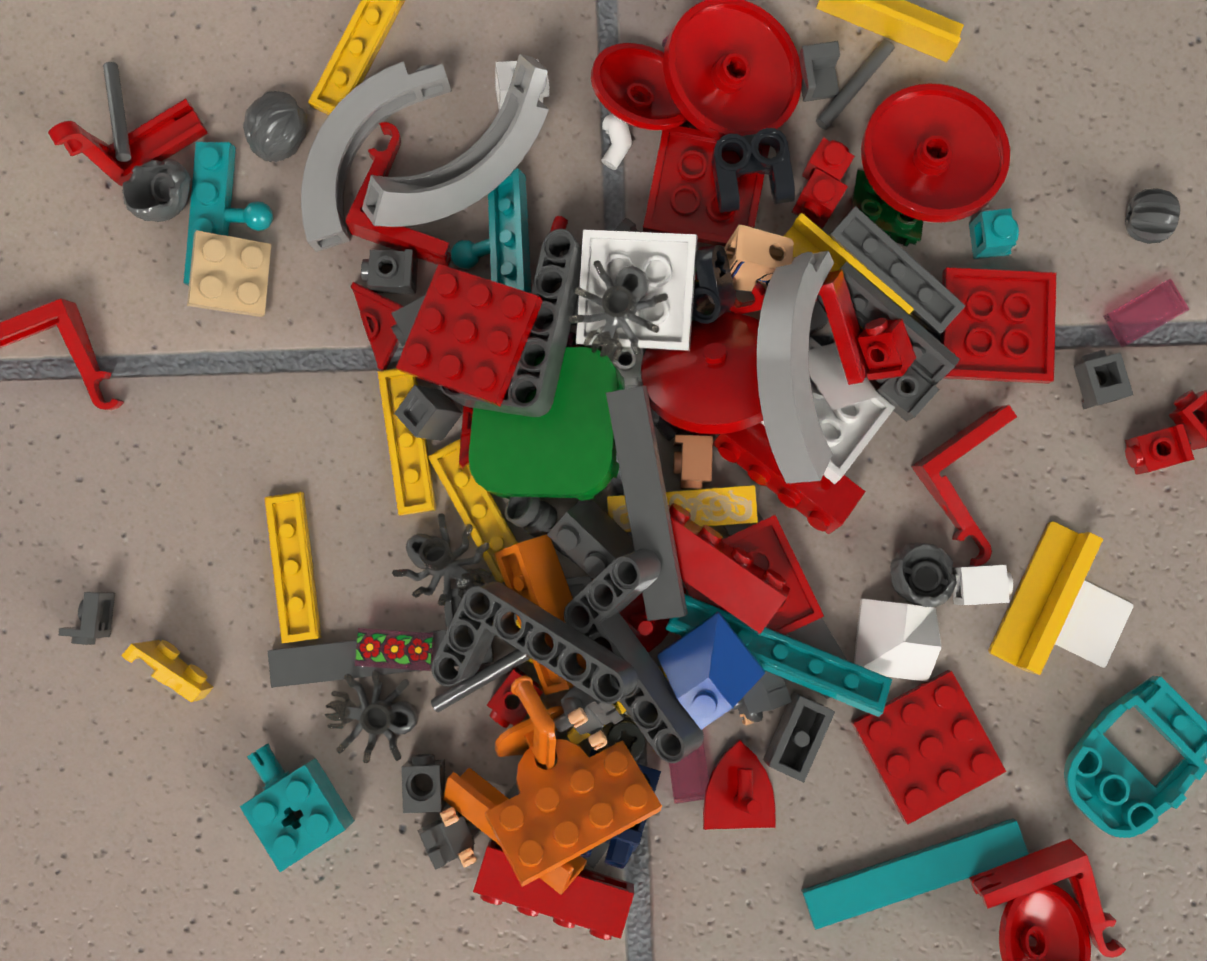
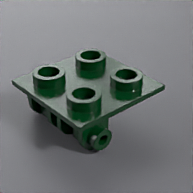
[851,170,923,247]

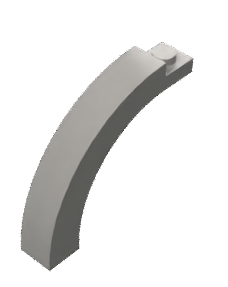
[362,54,549,227]
[301,61,452,252]
[757,251,834,484]

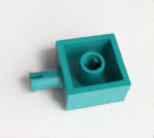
[240,743,355,872]

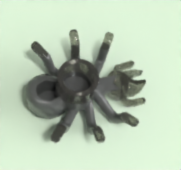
[569,260,668,361]
[392,513,492,606]
[325,670,418,763]

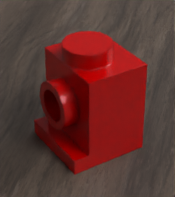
[802,137,855,181]
[791,168,848,229]
[857,318,916,381]
[1169,390,1207,450]
[1125,424,1195,475]
[487,667,543,728]

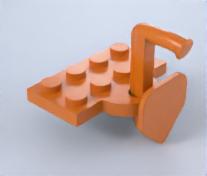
[485,676,662,887]

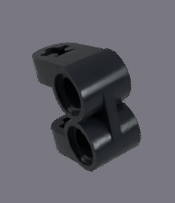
[711,128,795,213]
[692,245,736,324]

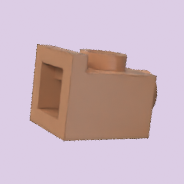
[673,435,713,490]

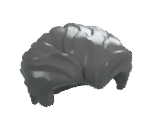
[243,91,307,162]
[122,160,191,222]
[890,543,957,607]

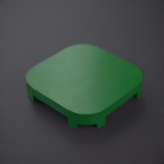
[468,347,625,501]

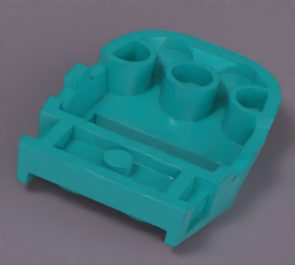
[1064,676,1207,838]

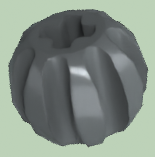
[1125,188,1180,244]

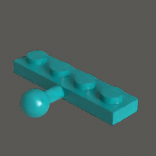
[183,142,273,286]
[451,168,531,293]

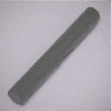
[816,39,895,130]
[103,62,131,162]
[431,649,531,712]

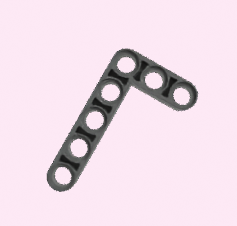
[440,229,582,417]
[564,549,704,763]
[431,581,638,704]

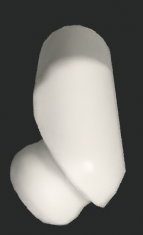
[601,114,632,170]

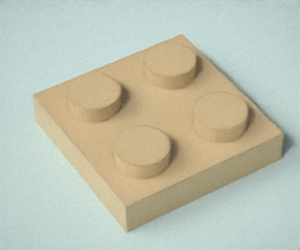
[187,230,271,317]

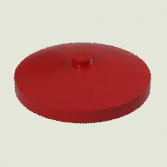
[663,0,802,140]
[861,83,1010,223]
[641,312,763,434]

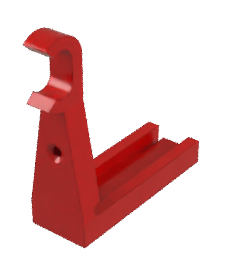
[48,99,208,186]
[345,122,452,267]
[729,269,869,385]
[0,298,124,410]
[911,405,1017,566]
[969,838,1126,958]

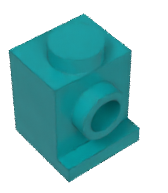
[969,208,1019,259]

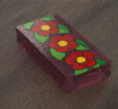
[355,628,435,671]

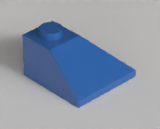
[657,611,765,730]

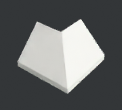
[854,599,942,682]

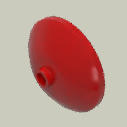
[591,43,687,131]
[999,884,1091,961]

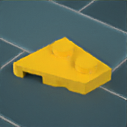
[121,640,214,702]

